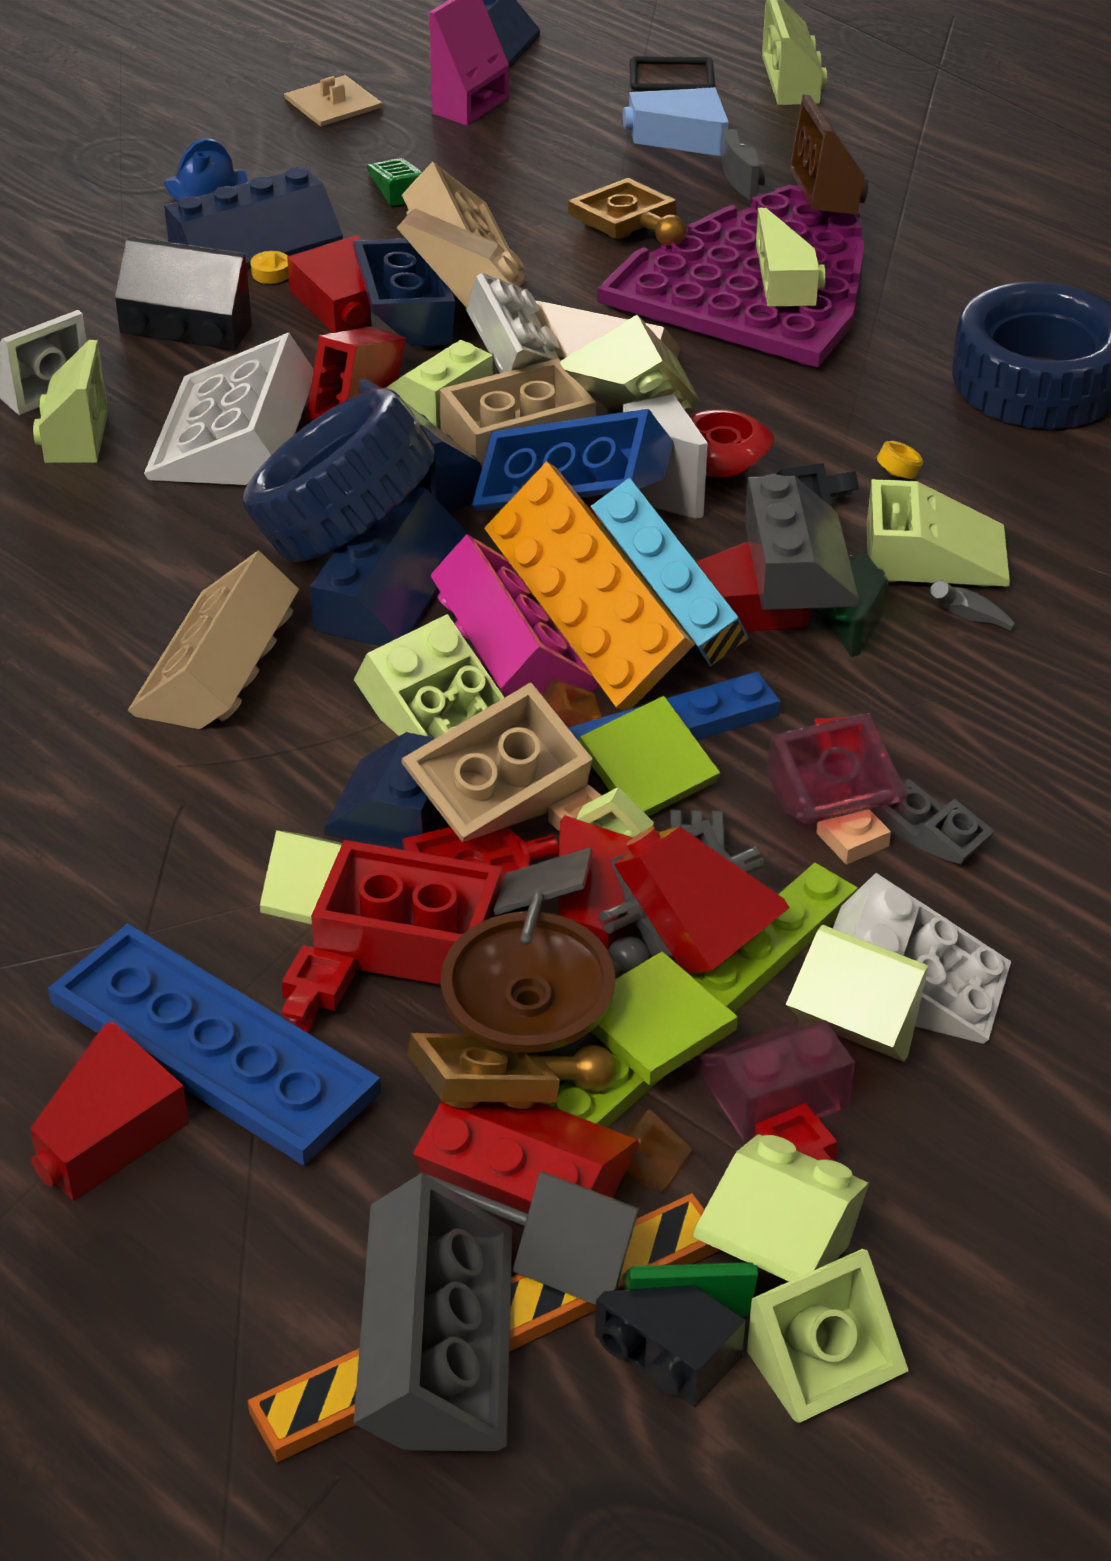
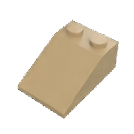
[397,208,525,308]
[402,682,593,842]

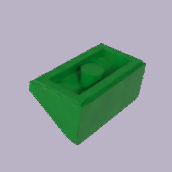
[622,1262,758,1318]

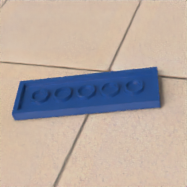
[48,923,381,1166]

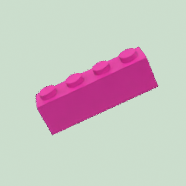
[430,534,600,703]

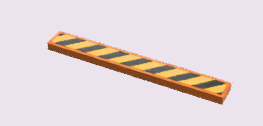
[247,1193,721,1463]

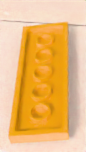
[484,461,695,711]

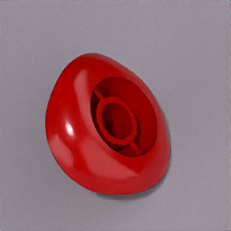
[689,409,774,478]

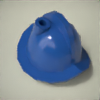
[164,138,247,201]

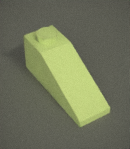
[756,208,825,306]

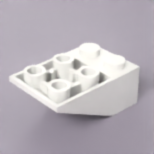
[466,273,560,373]
[833,873,1011,1044]

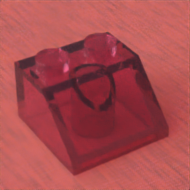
[766,713,907,824]
[693,1020,855,1144]

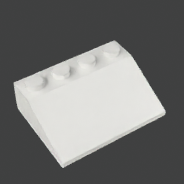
[144,333,314,485]

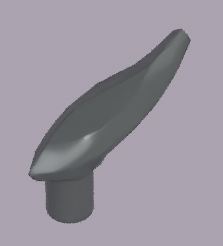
[931,580,1015,631]

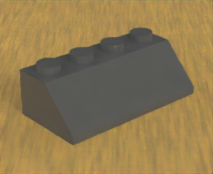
[354,1173,512,1451]

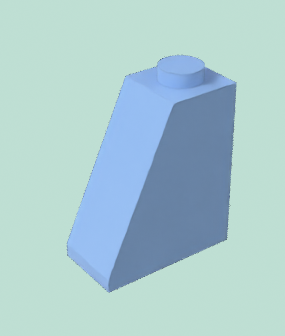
[623,88,729,156]

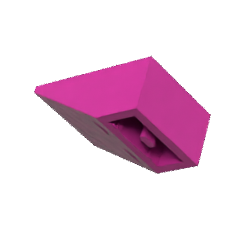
[428,0,509,125]

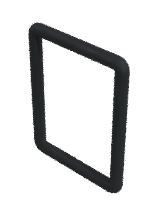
[630,56,715,91]

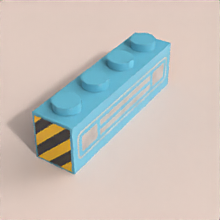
[591,477,749,667]

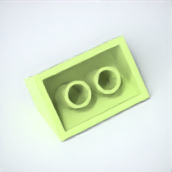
[762,0,827,105]

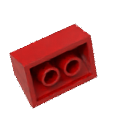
[311,840,502,985]
[413,1102,639,1214]

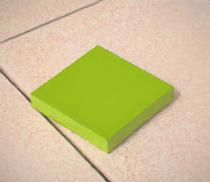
[579,696,720,816]
[591,951,738,1085]

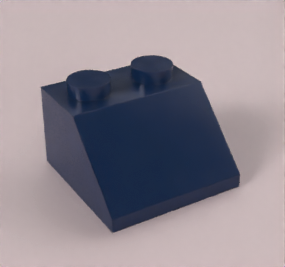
[324,732,442,850]

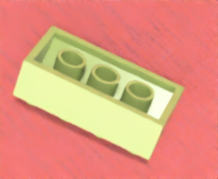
[560,315,700,415]

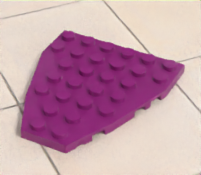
[597,184,864,367]

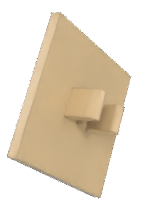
[284,75,382,127]

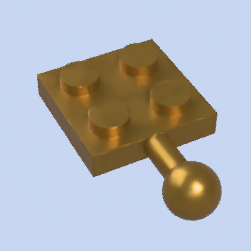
[568,178,686,247]
[407,1033,616,1109]

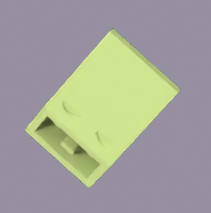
[867,479,1010,587]
[354,614,504,738]

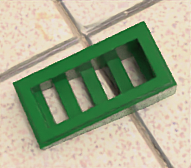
[367,158,422,207]

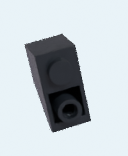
[595,1285,746,1408]

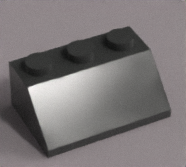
[745,474,859,610]

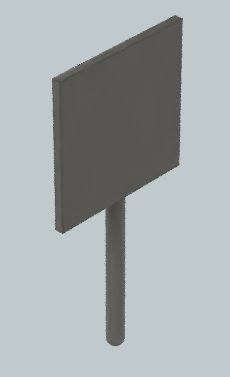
[494,847,593,945]
[427,1171,639,1305]

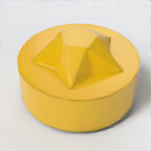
[251,251,289,284]
[877,441,923,479]

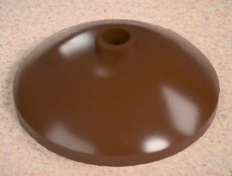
[441,912,615,1053]

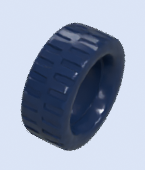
[952,281,1111,430]
[242,388,435,562]

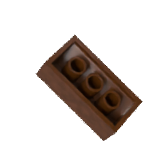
[789,95,868,215]

